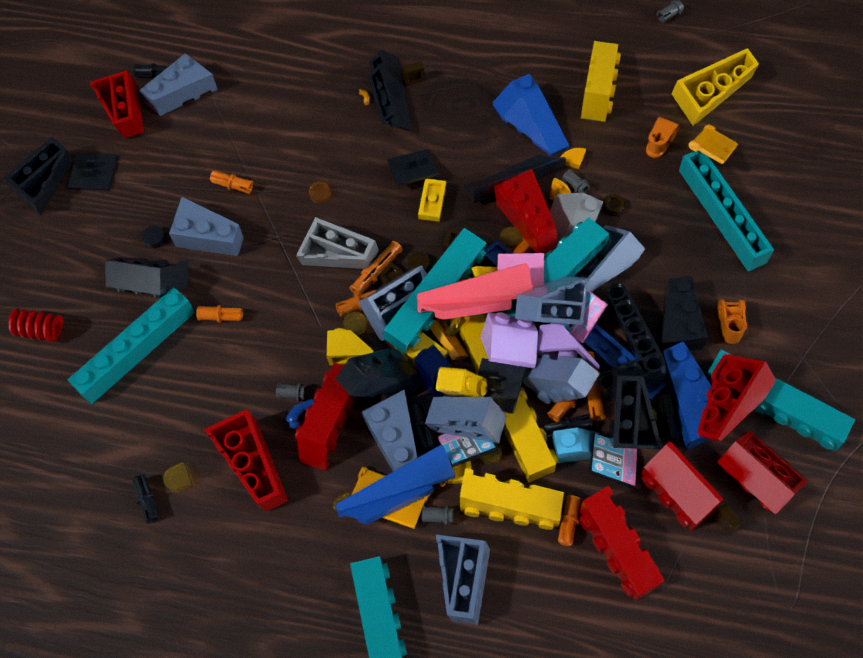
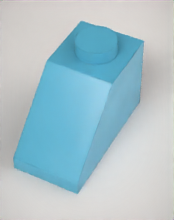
[552,428,599,464]

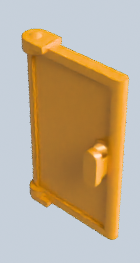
[689,125,738,164]
[352,467,431,529]

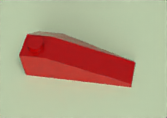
[697,354,776,441]

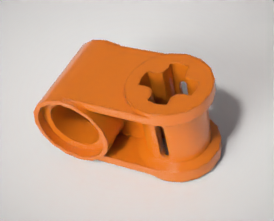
[646,117,679,158]
[717,299,747,344]

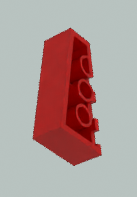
[494,169,558,254]
[295,362,356,471]
[203,409,288,512]
[578,486,664,601]

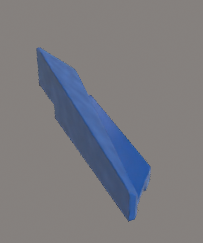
[336,445,455,524]

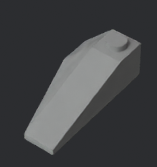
[547,193,603,253]

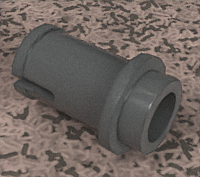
[657,0,684,23]
[562,170,590,193]
[276,383,307,402]
[422,505,454,525]

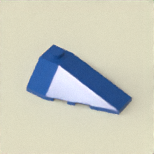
[493,74,569,156]

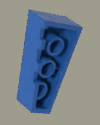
[662,342,711,451]

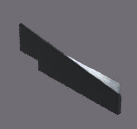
[368,50,412,131]
[464,154,566,204]

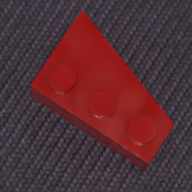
[89,70,144,138]

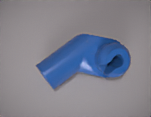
[286,399,314,429]

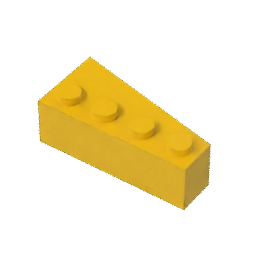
[581,41,621,122]
[672,48,759,126]
[460,468,564,530]

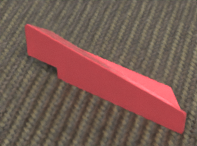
[417,263,533,319]

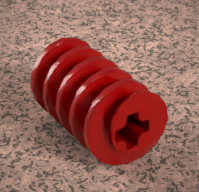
[8,308,64,342]

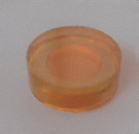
[309,181,331,203]

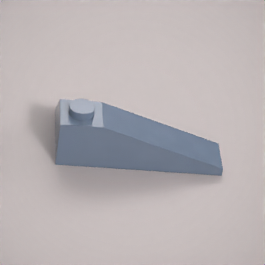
[574,225,645,292]

